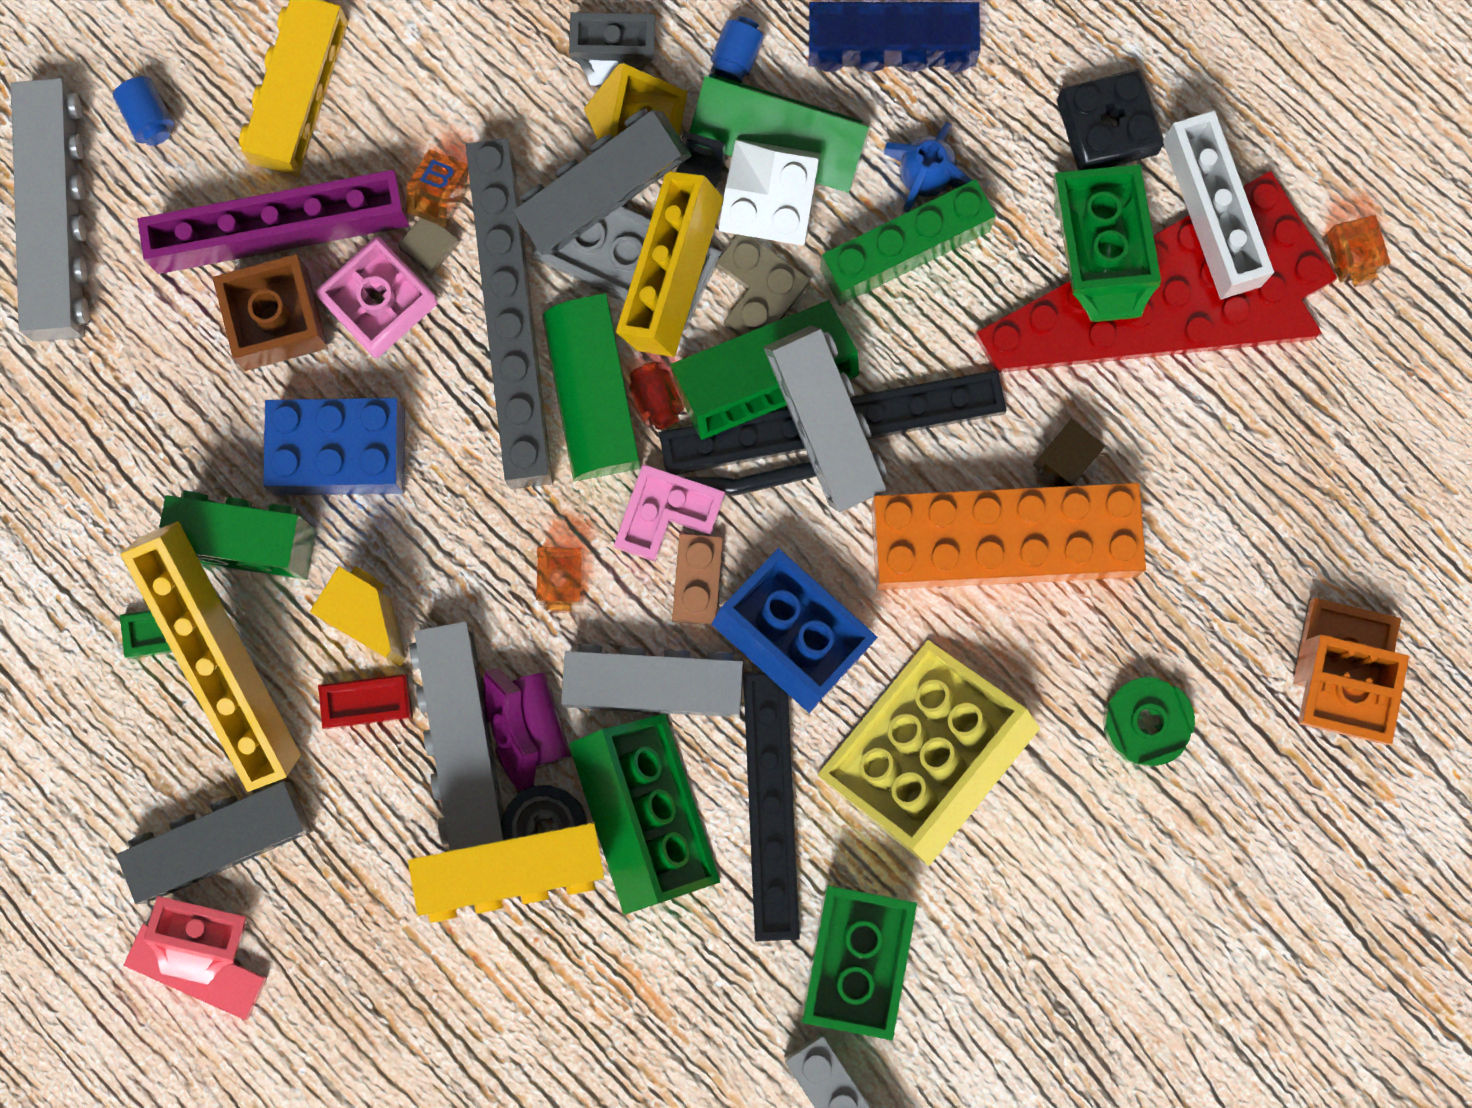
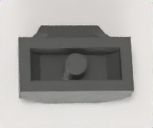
[569,12,656,86]

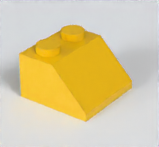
[310,566,405,666]

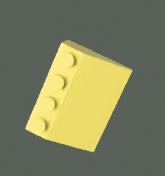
[817,640,1040,866]

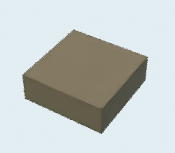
[398,213,459,275]

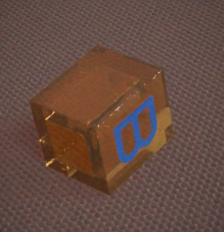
[407,149,468,228]

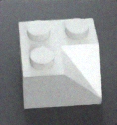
[719,139,821,245]

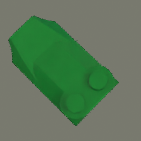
[1053,165,1161,322]

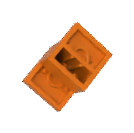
[1293,598,1409,745]

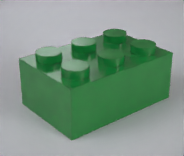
[159,490,316,580]
[801,885,917,1041]

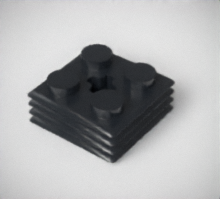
[1056,68,1164,170]

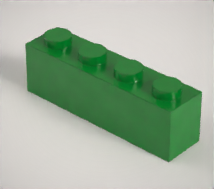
[820,179,996,306]

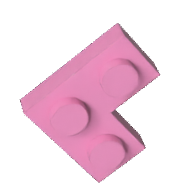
[614,464,725,562]

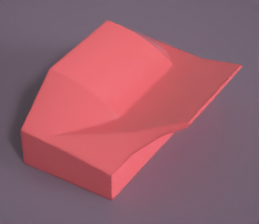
[143,896,247,985]

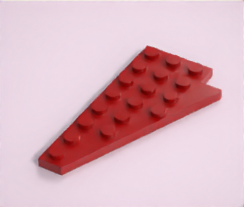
[974,171,1338,373]

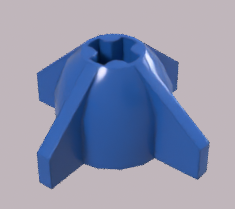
[883,121,973,213]

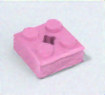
[315,237,438,358]

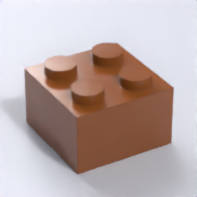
[212,254,329,371]

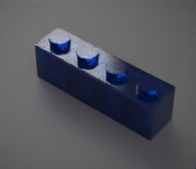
[808,2,980,72]

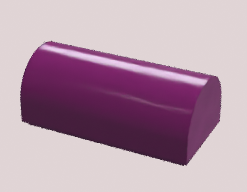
[512,672,572,769]

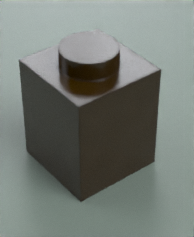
[1033,418,1105,487]

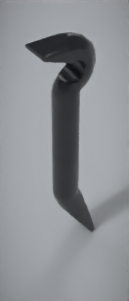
[684,461,817,496]

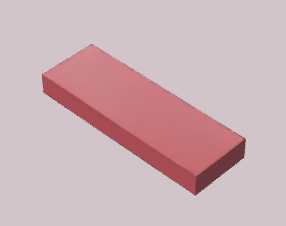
[123,923,268,1020]

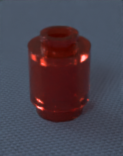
[629,362,684,430]

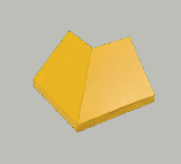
[584,63,688,172]

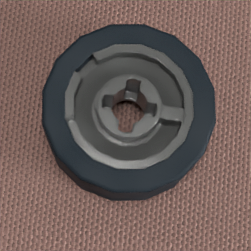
[501,785,587,841]

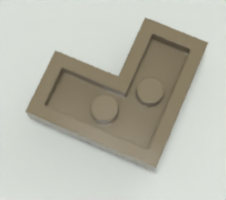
[716,234,810,336]

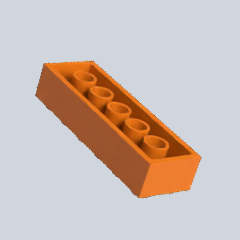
[871,483,1146,590]

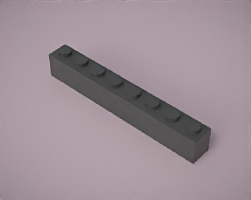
[465,138,553,490]

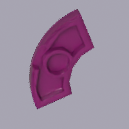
[483,667,539,791]

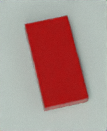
[318,674,412,730]

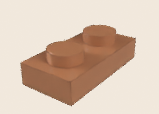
[672,534,723,625]

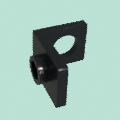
[676,131,725,188]

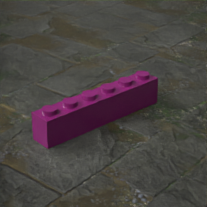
[137,170,410,274]

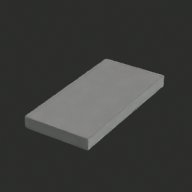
[531,205,722,330]

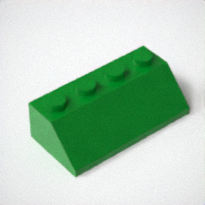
[569,714,720,915]

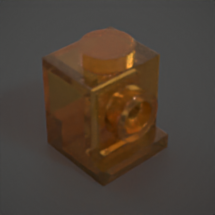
[1323,215,1391,287]
[536,547,585,613]

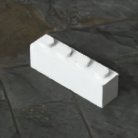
[1163,110,1274,300]

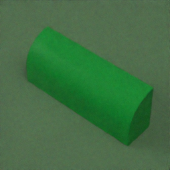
[689,73,872,193]
[542,293,641,482]
[670,300,859,440]

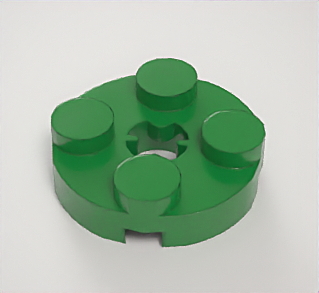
[1103,677,1195,767]

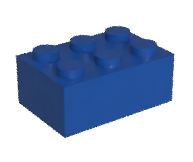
[263,398,405,496]
[711,548,878,714]

